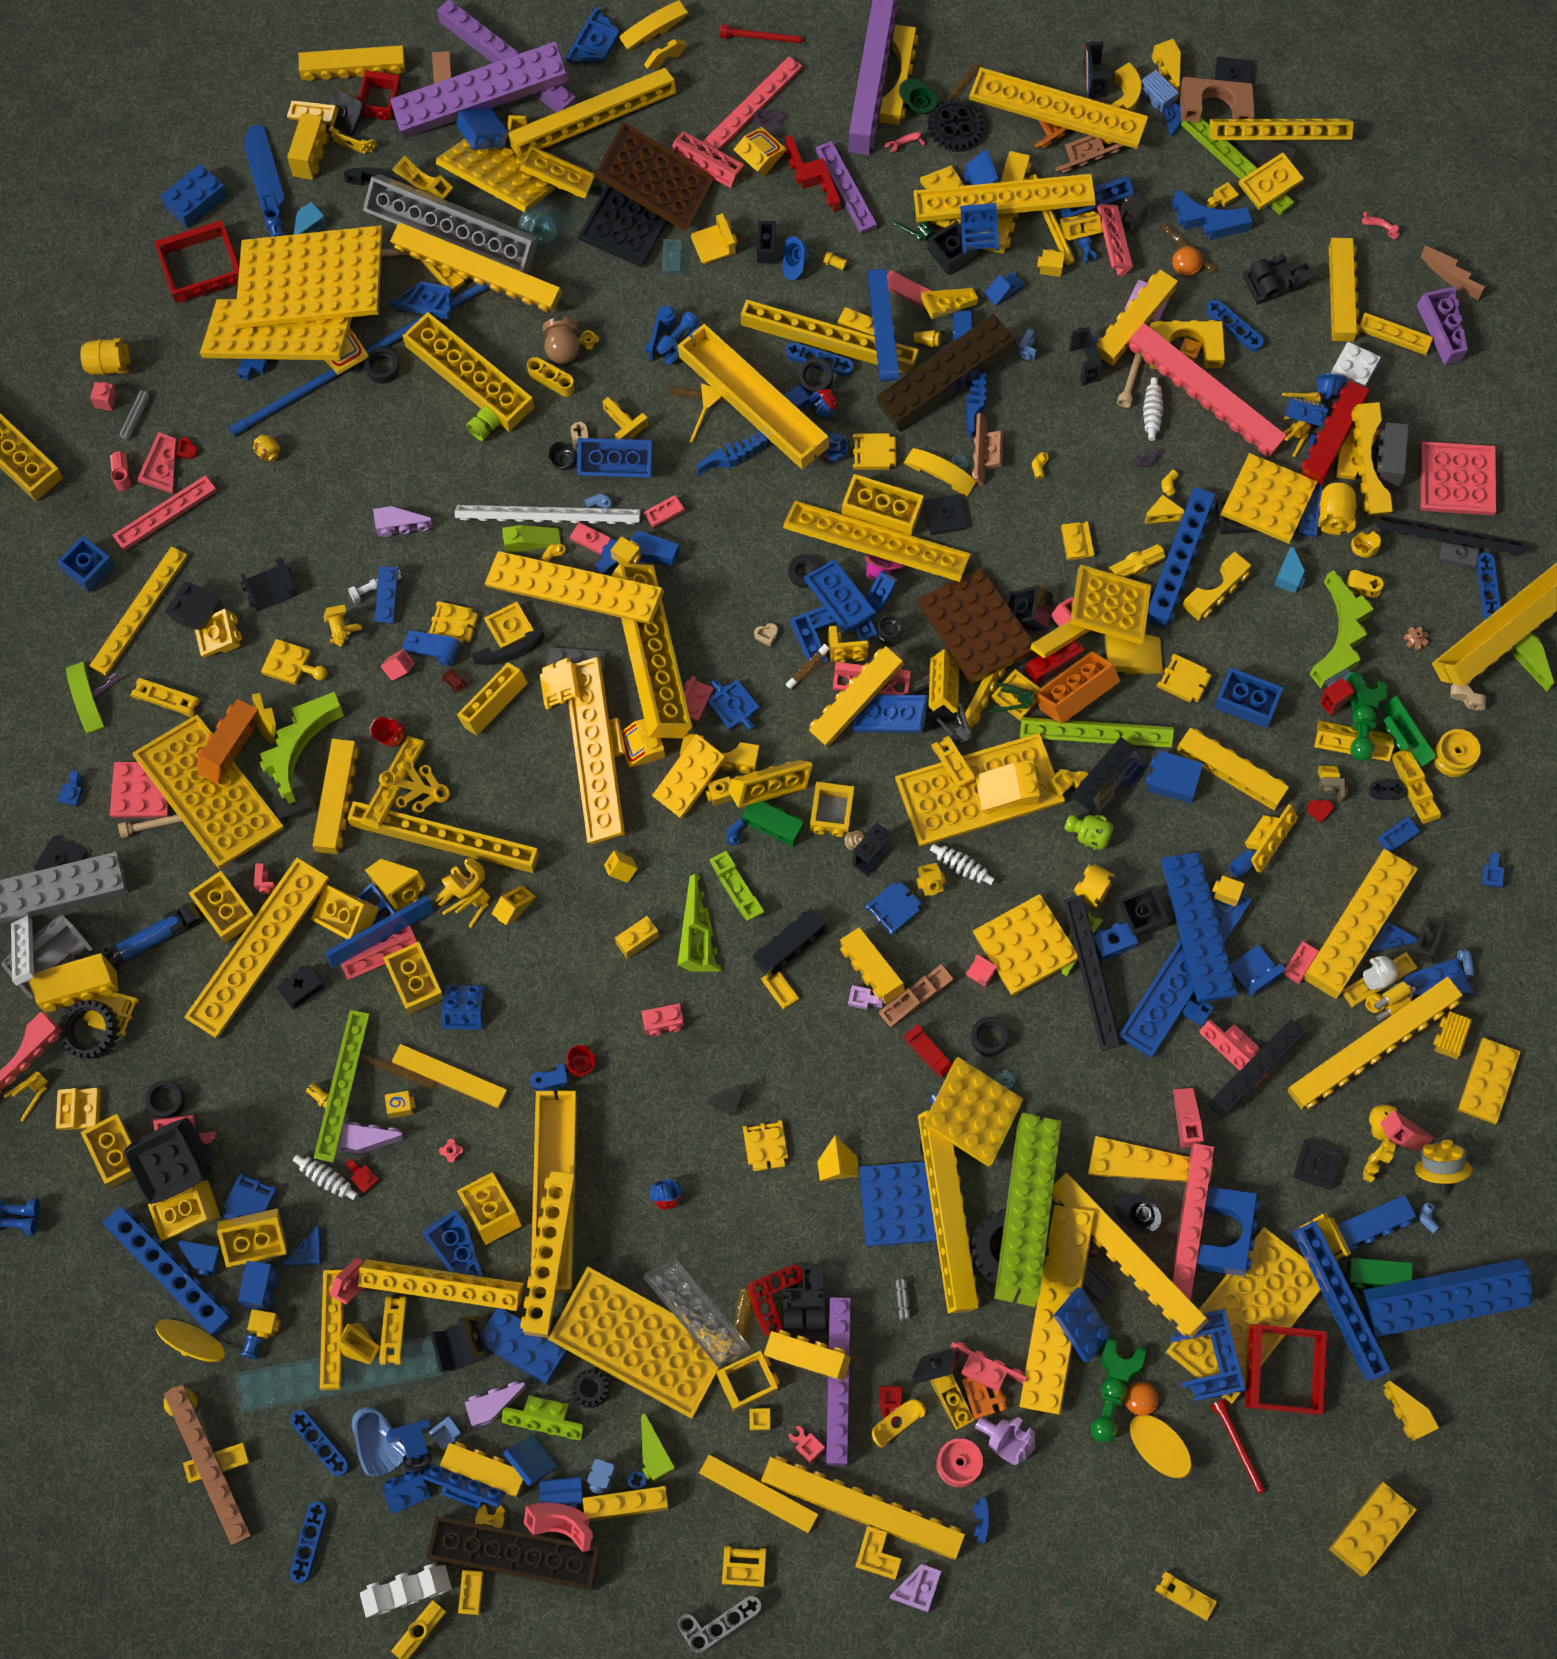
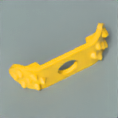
[329,124,377,154]
[872,1399,926,1448]

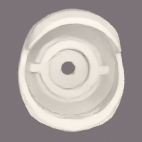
[1363,956,1398,990]

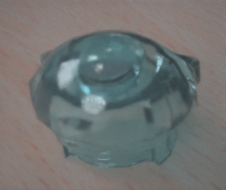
[518,205,558,245]

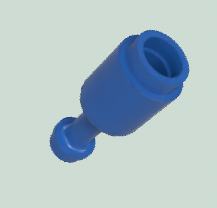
[1229,850,1257,878]

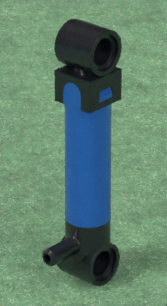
[91,902,203,969]

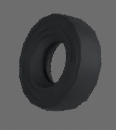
[788,554,820,588]

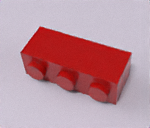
[1025,639,1084,685]

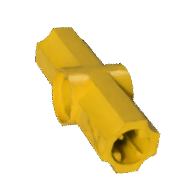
[1109,544,1166,578]
[391,1600,446,1659]

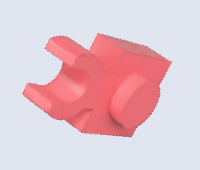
[789,1426,825,1464]

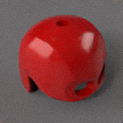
[370,717,405,747]

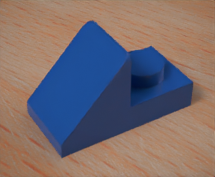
[985,272,1024,306]
[866,570,898,612]

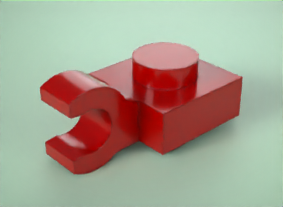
[345,1159,379,1194]

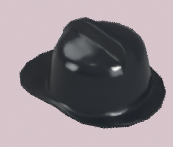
[1115,1193,1162,1233]

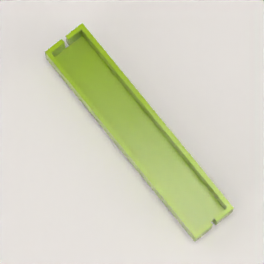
[994,1113,1061,1307]

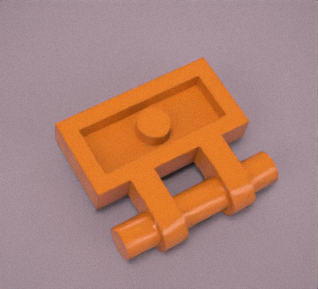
[962,1378,1008,1420]

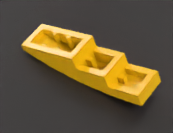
[619,0,689,52]
[1391,751,1441,824]

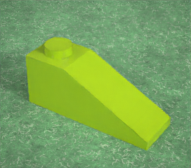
[502,525,561,553]
[1509,632,1554,692]
[641,1413,675,1482]

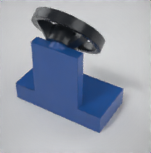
[386,1419,432,1472]

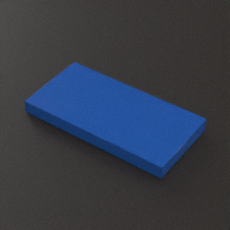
[804,559,876,633]
[852,695,929,733]

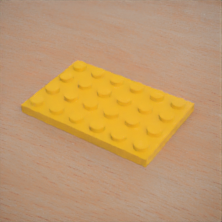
[436,139,558,213]

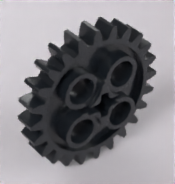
[927,98,984,152]

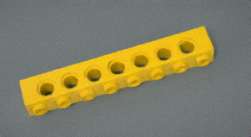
[1209,118,1354,140]
[520,1171,576,1338]
[358,1259,524,1311]

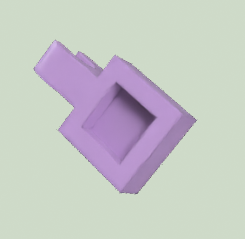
[848,985,883,1010]

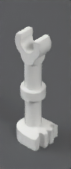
[348,570,402,605]

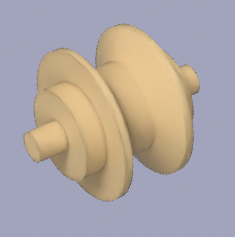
[845,830,864,851]

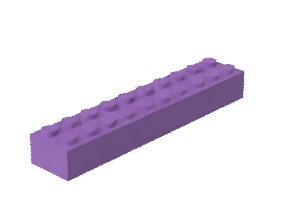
[848,0,898,155]
[390,41,569,138]

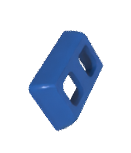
[357,883,396,925]

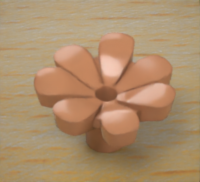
[1404,627,1428,650]

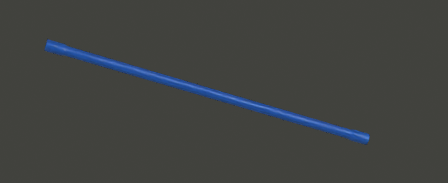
[229,284,490,437]

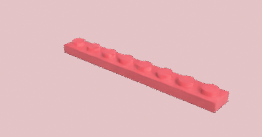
[698,56,802,151]

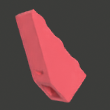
[1173,1088,1204,1148]
[1380,1110,1434,1152]

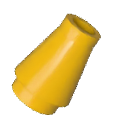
[914,330,941,348]

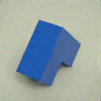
[237,359,268,381]
[1181,1000,1213,1026]

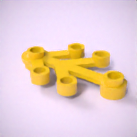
[379,760,449,813]

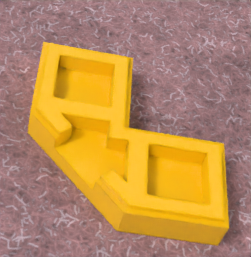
[644,39,688,70]
[1047,769,1088,796]

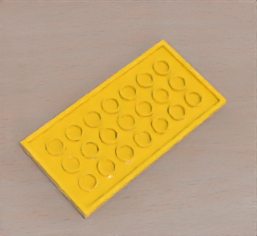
[200,299,352,360]
[133,715,284,869]
[895,733,1065,847]
[1165,1227,1320,1405]
[547,1266,730,1419]

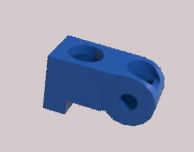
[530,1063,569,1091]

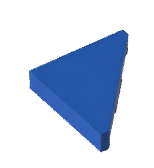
[1164,102,1182,136]
[1369,921,1418,953]
[283,1226,321,1267]

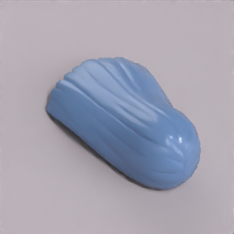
[352,1407,406,1477]

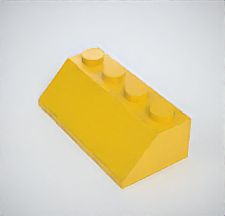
[728,760,812,808]
[28,953,119,1013]

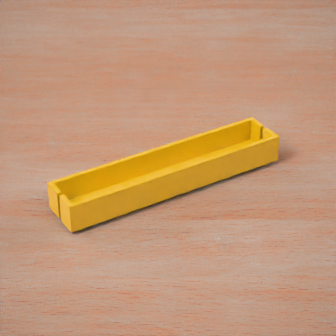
[677,324,829,470]
[1432,562,1557,686]
[531,1091,577,1294]

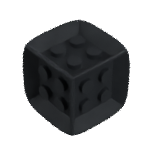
[124,1117,213,1205]

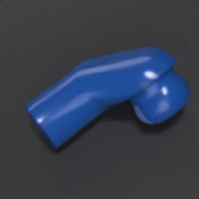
[726,819,745,846]

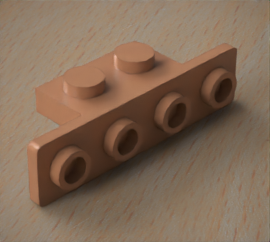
[1055,135,1124,173]
[972,413,1004,486]

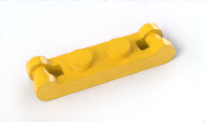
[130,678,200,718]
[379,1296,407,1365]

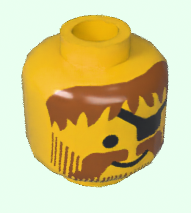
[253,434,280,462]

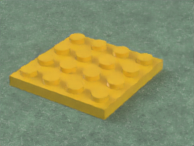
[1221,453,1317,544]
[1070,564,1151,645]
[973,894,1078,996]
[923,1057,1023,1167]

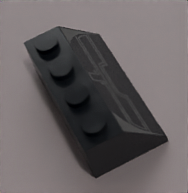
[1071,737,1145,817]

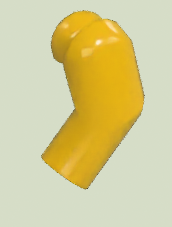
[1032,452,1049,479]
[1161,470,1179,496]
[540,544,566,562]

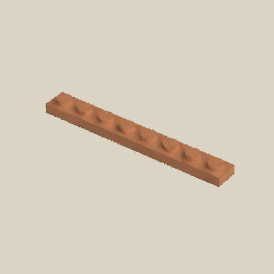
[164,1384,252,1546]

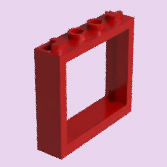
[154,220,239,303]
[1245,1324,1329,1415]

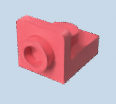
[254,863,276,894]

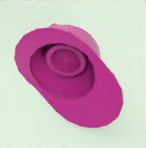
[864,555,905,579]

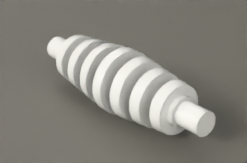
[1143,377,1163,441]
[930,844,995,885]
[293,1154,358,1200]

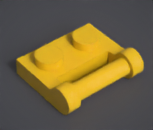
[722,1546,766,1587]

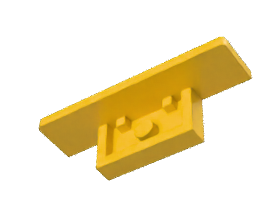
[1245,804,1298,873]

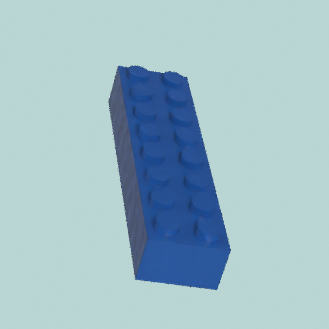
[1363,1259,1533,1337]

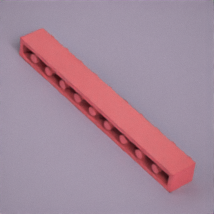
[1128,322,1286,456]

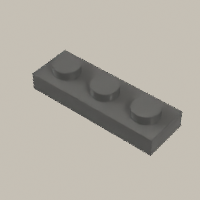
[547,647,606,671]

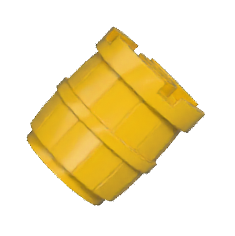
[81,337,130,375]
[1318,483,1357,535]

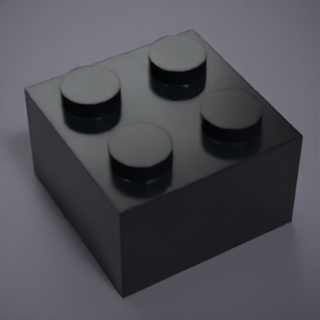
[927,221,978,275]

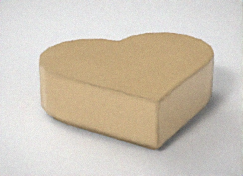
[754,623,778,647]

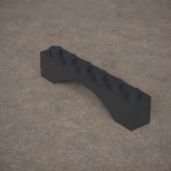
[1209,1019,1306,1118]

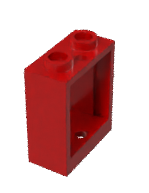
[358,70,402,120]

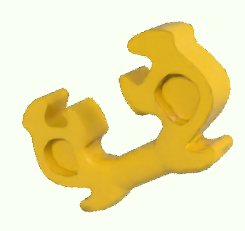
[1363,1136,1396,1183]

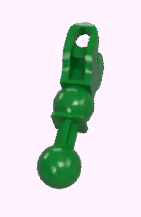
[1346,671,1387,761]
[1091,1337,1146,1443]

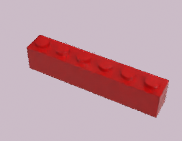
[1301,381,1369,485]

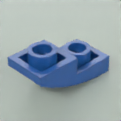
[972,1497,989,1544]

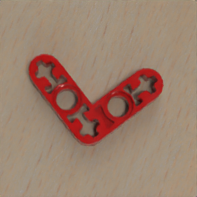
[748,1265,803,1337]

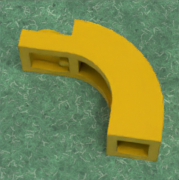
[1111,62,1141,112]
[392,156,453,199]

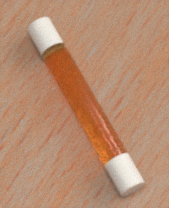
[786,644,830,689]

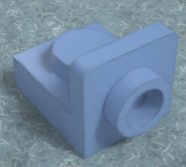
[1017,329,1037,361]

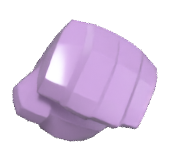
[975,1417,1035,1465]

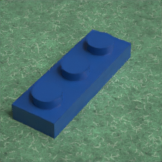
[375,566,399,624]

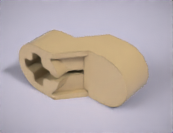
[1450,684,1486,710]

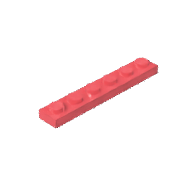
[113,475,217,551]

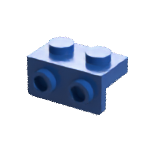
[382,1470,431,1514]

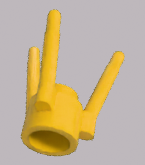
[1282,392,1321,420]
[1283,420,1311,457]
[442,887,490,928]
[4,1071,48,1121]

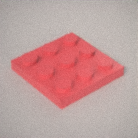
[110,762,169,818]

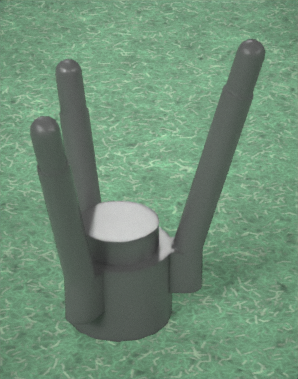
[936,703,973,743]

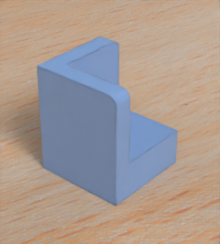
[429,1416,463,1450]

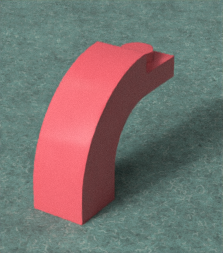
[524,1503,593,1552]

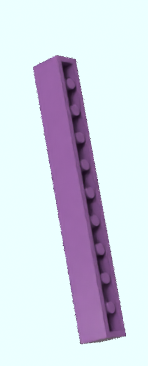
[437,0,577,112]

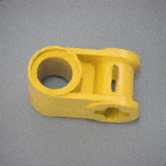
[1346,570,1383,598]

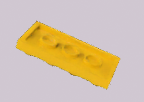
[519,146,594,199]
[652,734,727,819]
[1458,1038,1520,1125]

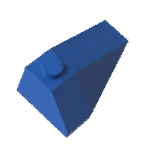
[421,1209,483,1277]

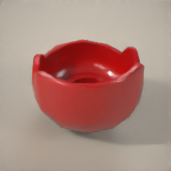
[566,1045,595,1077]

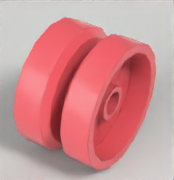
[937,1438,983,1488]

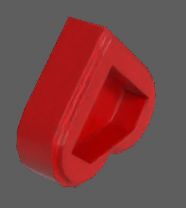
[175,437,198,459]
[1307,800,1333,823]

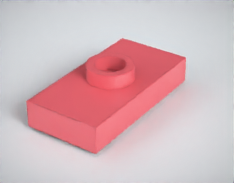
[644,495,685,529]
[570,523,611,555]
[1283,941,1319,984]

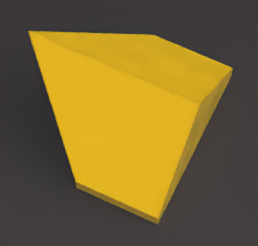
[818,1135,860,1181]
[338,1323,380,1364]

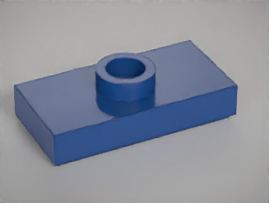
[1377,816,1420,853]

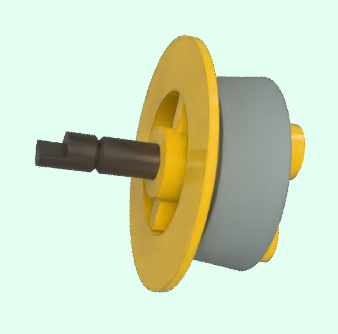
[1415,1140,1472,1196]

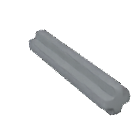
[120,391,150,440]

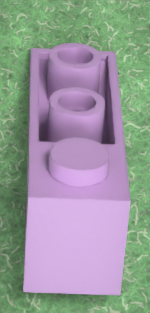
[373,506,433,537]
[338,1122,404,1154]
[465,1381,526,1429]

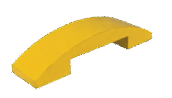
[904,448,977,497]

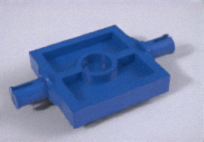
[707,678,760,731]

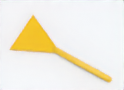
[690,383,722,443]

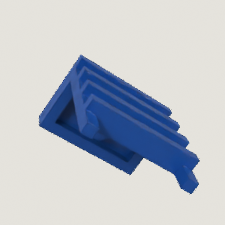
[960,203,999,253]

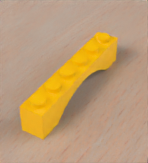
[879,25,918,125]
[1352,402,1393,517]

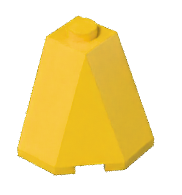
[365,859,425,912]

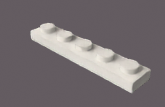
[11,916,34,986]

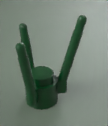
[891,207,935,241]
[989,682,1034,713]

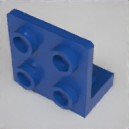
[1229,945,1286,998]
[441,985,485,1030]

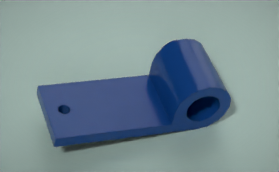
[645,305,676,362]
[401,630,461,666]

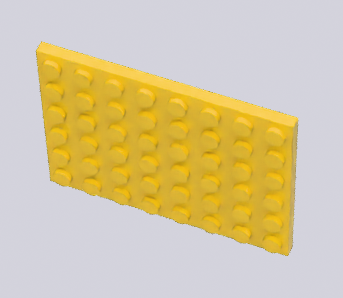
[235,225,383,329]

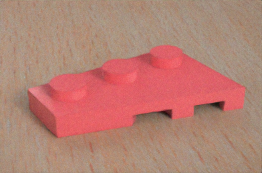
[138,432,176,494]

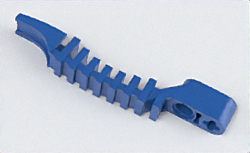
[952,310,986,438]
[696,385,811,476]

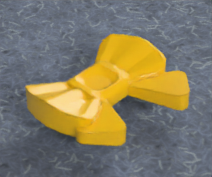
[475,1505,505,1528]

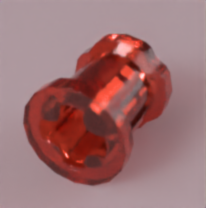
[441,668,466,693]

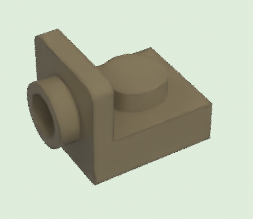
[1318,778,1348,802]

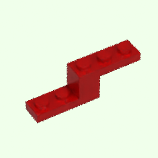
[783,135,840,212]

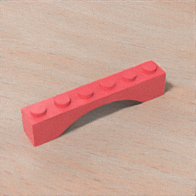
[0,1012,63,1094]

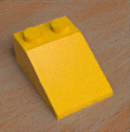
[975,760,1040,812]
[311,884,379,939]
[457,1172,521,1245]
[148,1180,221,1242]

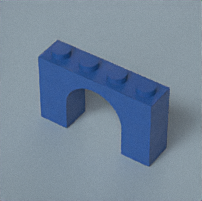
[1196,1187,1260,1277]

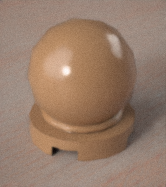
[542,317,580,364]

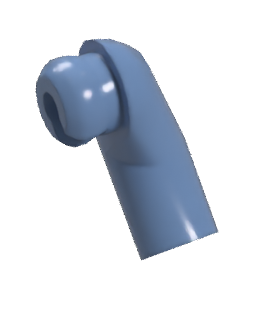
[584,494,612,508]
[1457,949,1475,978]
[1420,1203,1440,1234]

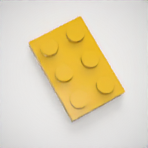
[1239,152,1304,210]

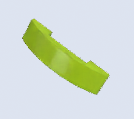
[66,661,105,734]
[709,851,764,922]

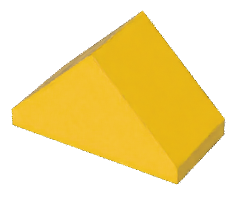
[1145,495,1184,524]

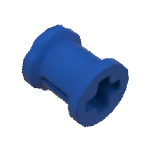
[240,1335,263,1360]

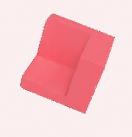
[381,649,415,680]
[966,954,997,987]

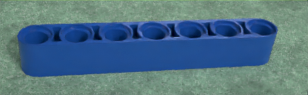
[867,269,899,382]

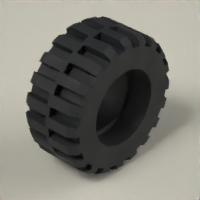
[971,1208,1049,1284]

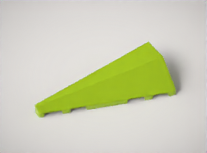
[677,874,721,972]

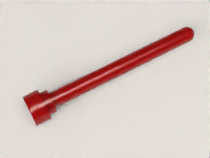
[720,24,803,43]
[1211,1398,1265,1494]

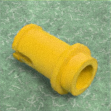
[823,252,847,271]

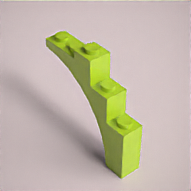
[1310,570,1373,689]
[259,692,344,804]

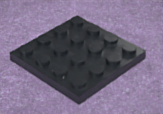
[578,184,667,267]

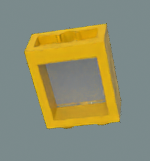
[810,782,854,837]

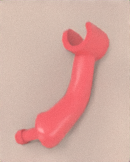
[884,132,925,153]
[1362,212,1400,239]

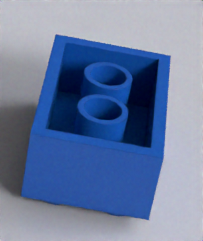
[160,164,227,229]
[1214,667,1283,728]

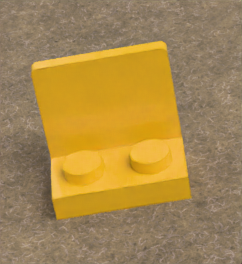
[828,626,869,663]

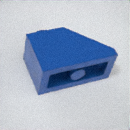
[178,1240,222,1277]

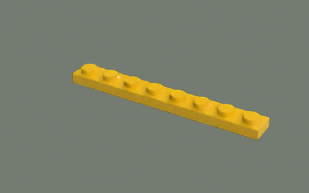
[89,546,188,677]

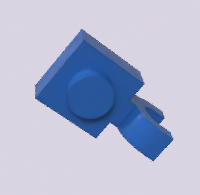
[58,770,83,807]
[1482,852,1504,888]

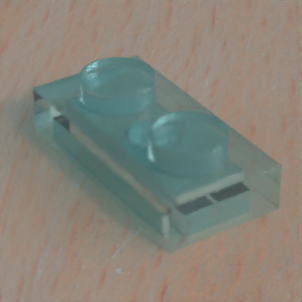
[662,239,682,275]

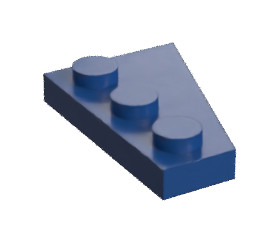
[1402,958,1473,996]

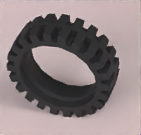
[59,1000,120,1059]

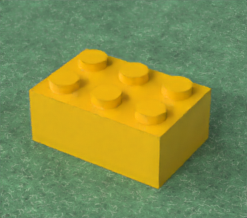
[287,113,329,180]
[189,871,255,944]
[383,942,443,1015]
[81,1114,133,1189]
[217,1208,287,1268]

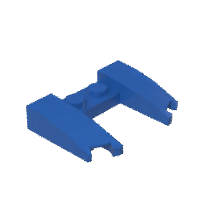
[790,606,877,663]
[1171,1309,1246,1401]

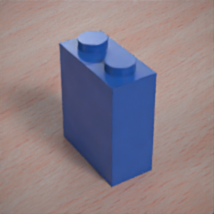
[456,108,508,150]
[1145,751,1203,803]

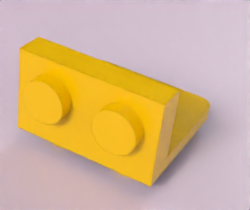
[691,213,738,264]

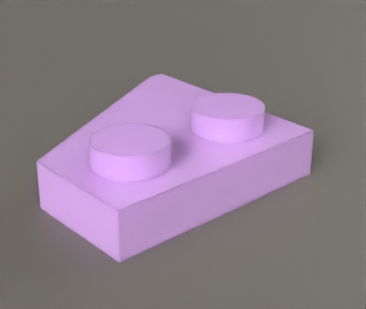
[889,1564,941,1613]

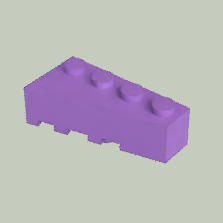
[1417,286,1468,365]

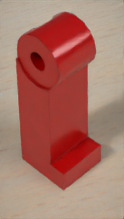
[904,1024,952,1078]

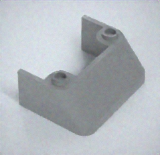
[1,915,92,1000]

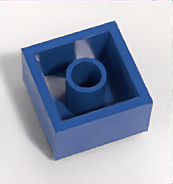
[57,536,114,592]
[238,1261,279,1312]

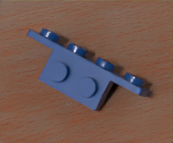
[422,1464,506,1509]

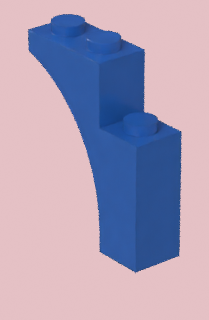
[1171,190,1252,240]
[595,530,679,576]

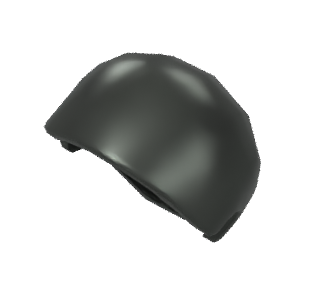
[547,440,577,471]

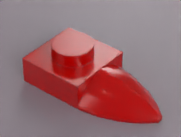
[879,1385,902,1426]

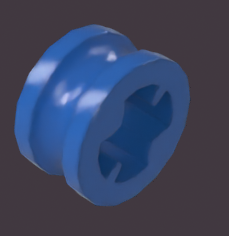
[628,1471,647,1490]

